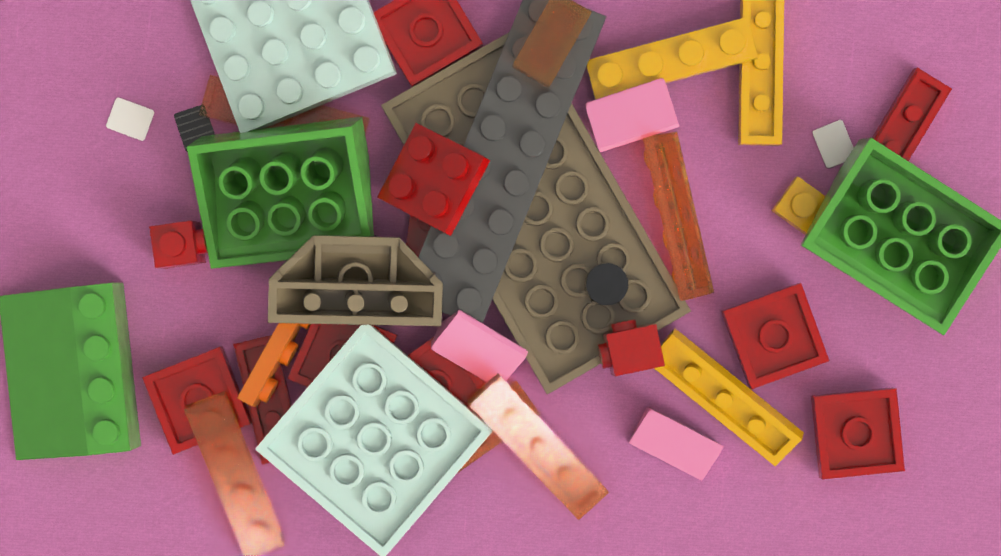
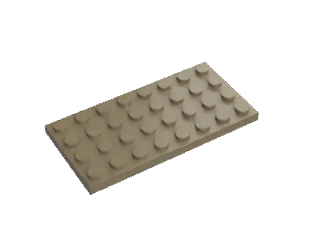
[381,32,691,395]

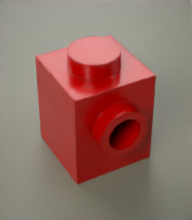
[149,220,208,269]
[598,319,665,376]

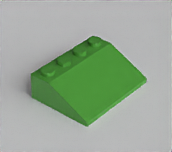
[187,117,374,269]
[801,137,1001,335]
[0,283,141,460]

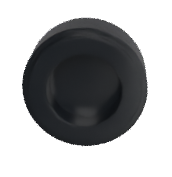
[585,263,628,305]

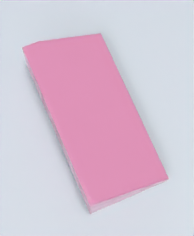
[585,78,679,152]
[431,310,528,388]
[628,406,724,481]

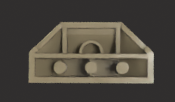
[268,235,443,326]

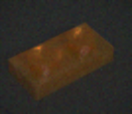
[512,0,592,88]

